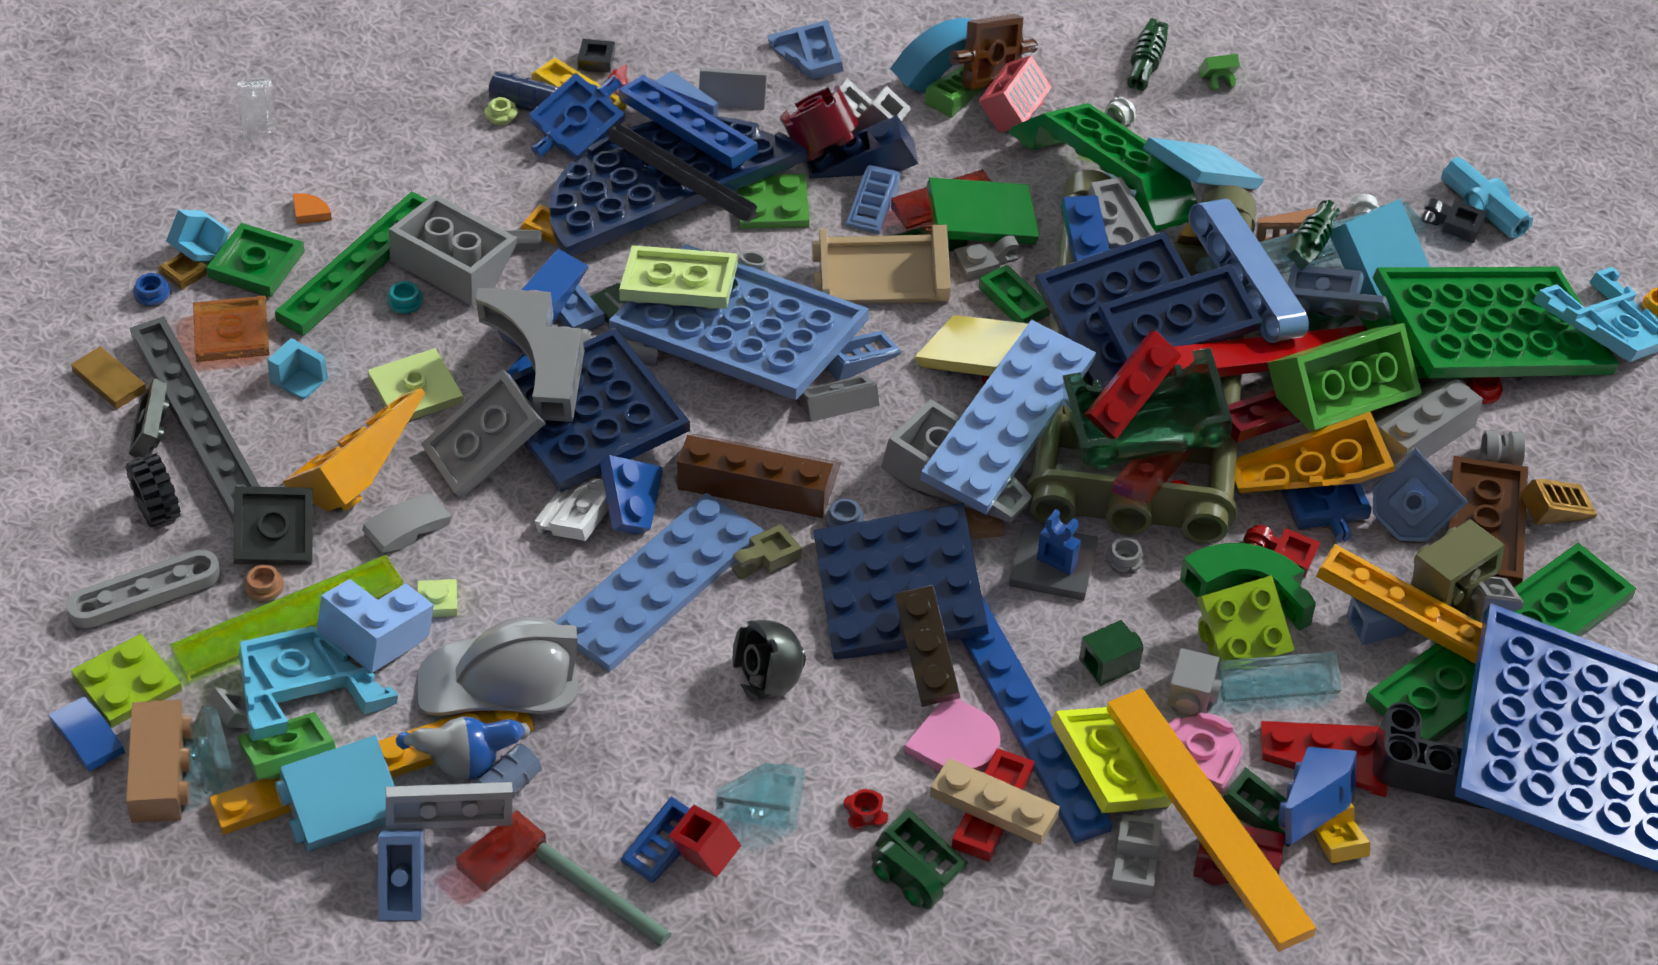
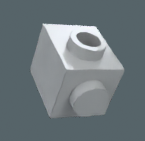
[1167,648,1222,715]

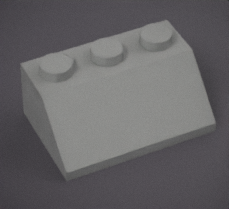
[389,194,517,306]
[1372,378,1483,466]

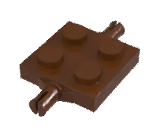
[949,14,1038,89]

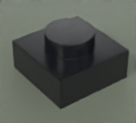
[577,38,615,73]

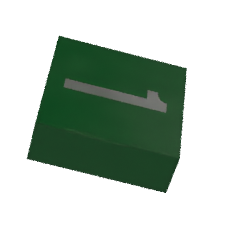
[590,283,627,324]

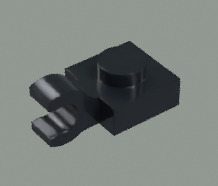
[1420,198,1487,243]

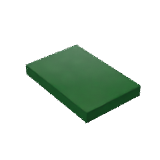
[926,177,1039,245]

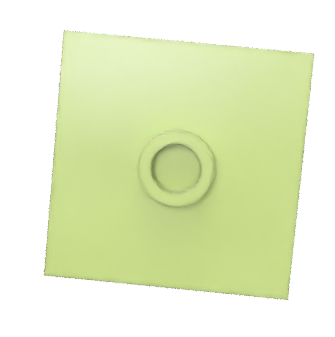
[368,348,464,421]

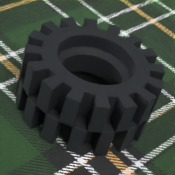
[126,453,181,528]

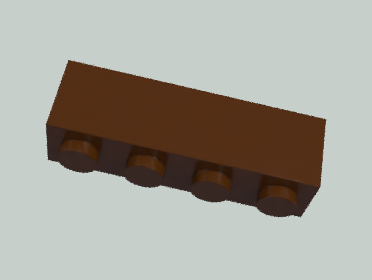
[677,434,841,518]

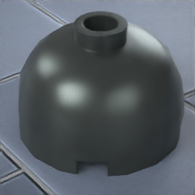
[732,620,806,700]

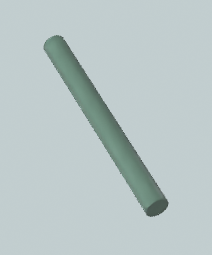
[535,842,672,946]

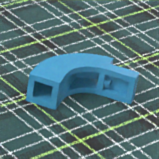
[890,18,973,94]

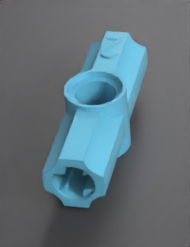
[1441,156,1533,239]

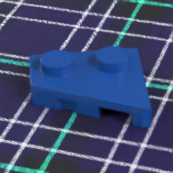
[599,455,663,534]

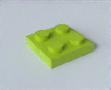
[71,633,182,728]

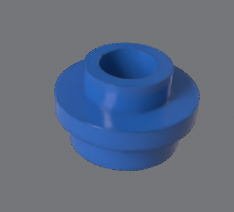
[133,273,170,306]

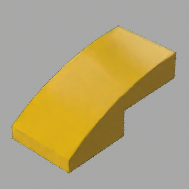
[1314,803,1370,863]

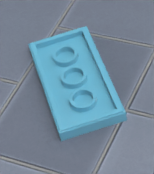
[1143,137,1264,189]

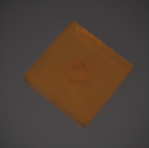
[193,296,270,362]

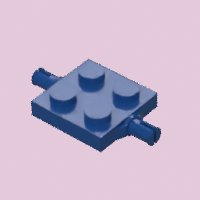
[529,73,625,162]
[1281,483,1372,543]

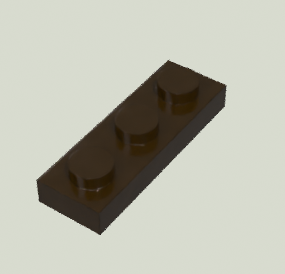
[895,585,960,707]

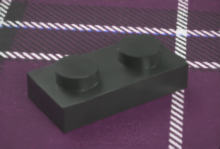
[129,379,169,457]

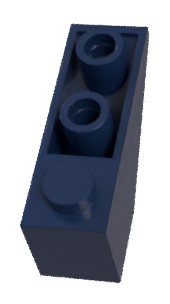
[807,115,918,178]

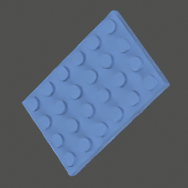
[609,244,869,400]

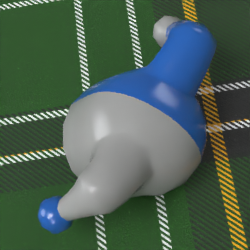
[396,717,530,781]

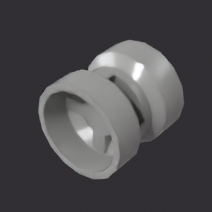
[1480,430,1525,466]

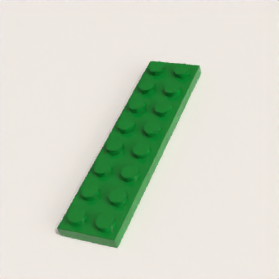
[1366,543,1636,742]

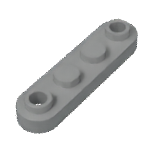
[66,550,220,628]

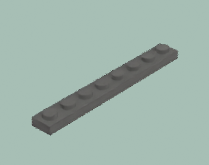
[130,316,260,523]

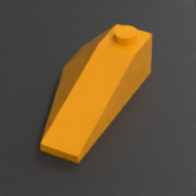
[282,387,425,512]
[1235,412,1396,493]

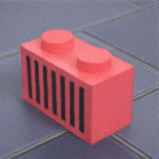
[978,55,1051,132]

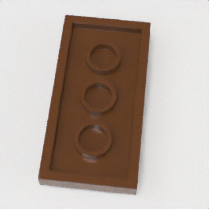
[1447,456,1528,587]

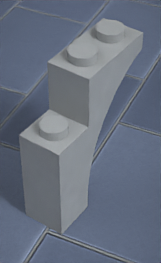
[476,288,584,422]

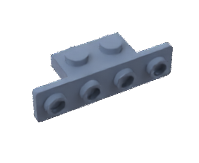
[1287,265,1391,321]

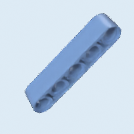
[1189,199,1309,343]

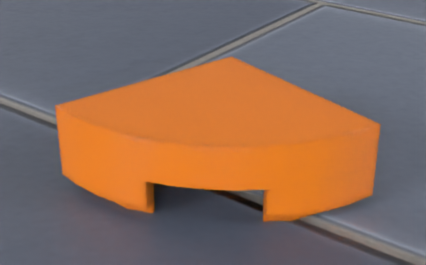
[293,193,332,224]

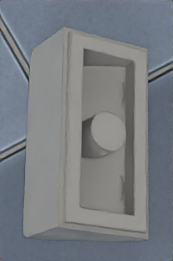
[699,68,767,110]
[799,375,880,422]
[1469,577,1524,623]

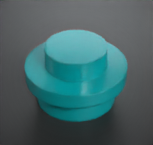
[387,281,423,314]

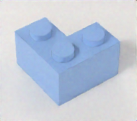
[317,579,434,673]

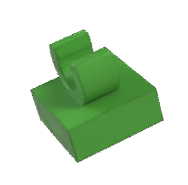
[1198,53,1240,91]

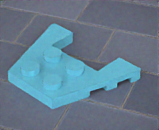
[1533,267,1658,362]
[238,626,398,741]

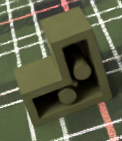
[1410,519,1505,615]

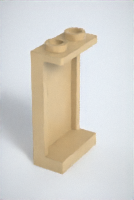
[812,225,951,304]

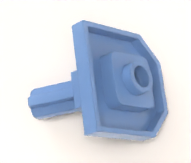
[1372,447,1468,541]

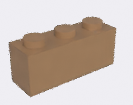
[126,699,193,823]

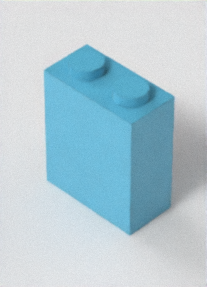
[1331,199,1430,296]
[275,735,395,852]

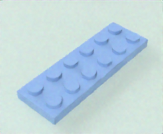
[920,320,1096,515]

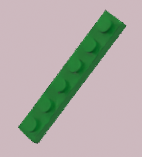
[275,191,427,336]

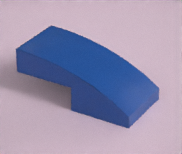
[48,696,125,772]

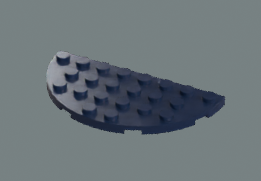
[549,116,807,257]

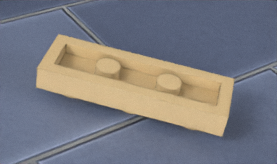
[930,758,1060,845]

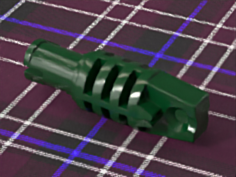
[1127,18,1169,91]
[1287,199,1340,270]

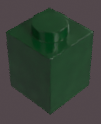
[1079,619,1144,686]

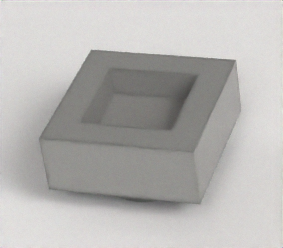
[206,688,249,729]

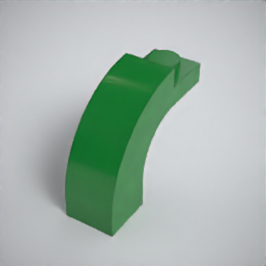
[1180,543,1316,631]

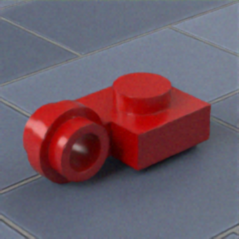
[1243,525,1321,578]

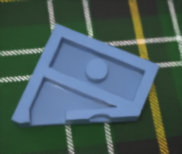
[767,20,844,80]

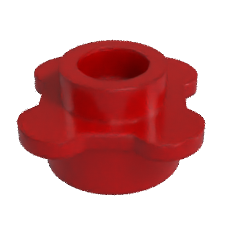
[844,789,888,830]

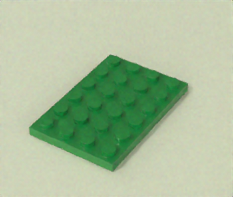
[1372,267,1619,378]

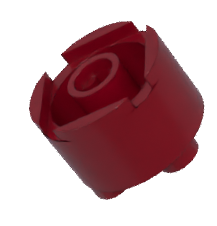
[779,85,859,161]

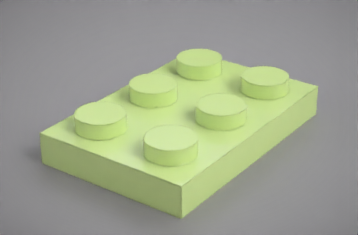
[619,245,738,309]

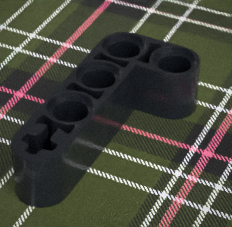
[1373,702,1491,810]

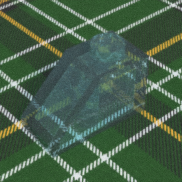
[716,763,806,829]

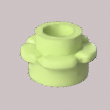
[484,97,518,125]

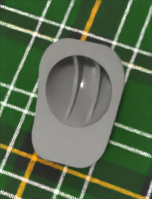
[417,616,578,716]

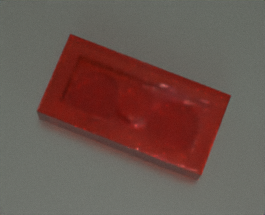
[456,810,546,892]

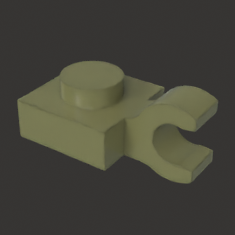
[732,524,802,580]

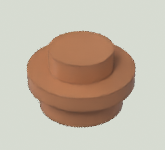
[244,565,284,602]

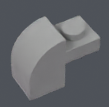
[840,78,911,134]

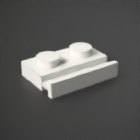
[535,478,609,541]

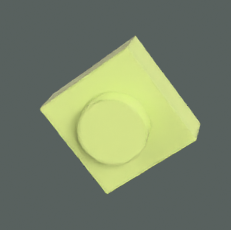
[418,579,458,617]

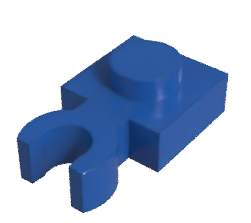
[1037,510,1081,575]

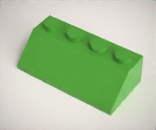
[1268,323,1422,431]

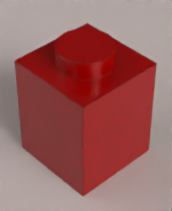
[668,804,742,878]

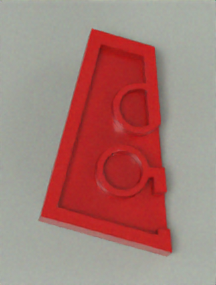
[1260,721,1387,798]

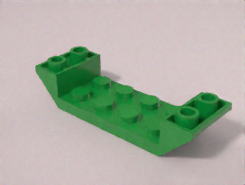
[1009,103,1197,232]

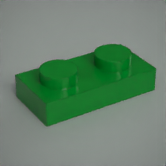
[979,264,1050,324]

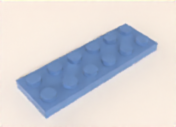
[555,493,764,672]

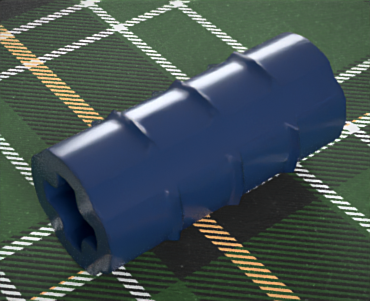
[488,71,559,111]

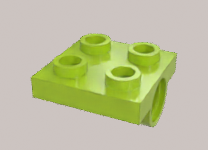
[1197,575,1295,672]

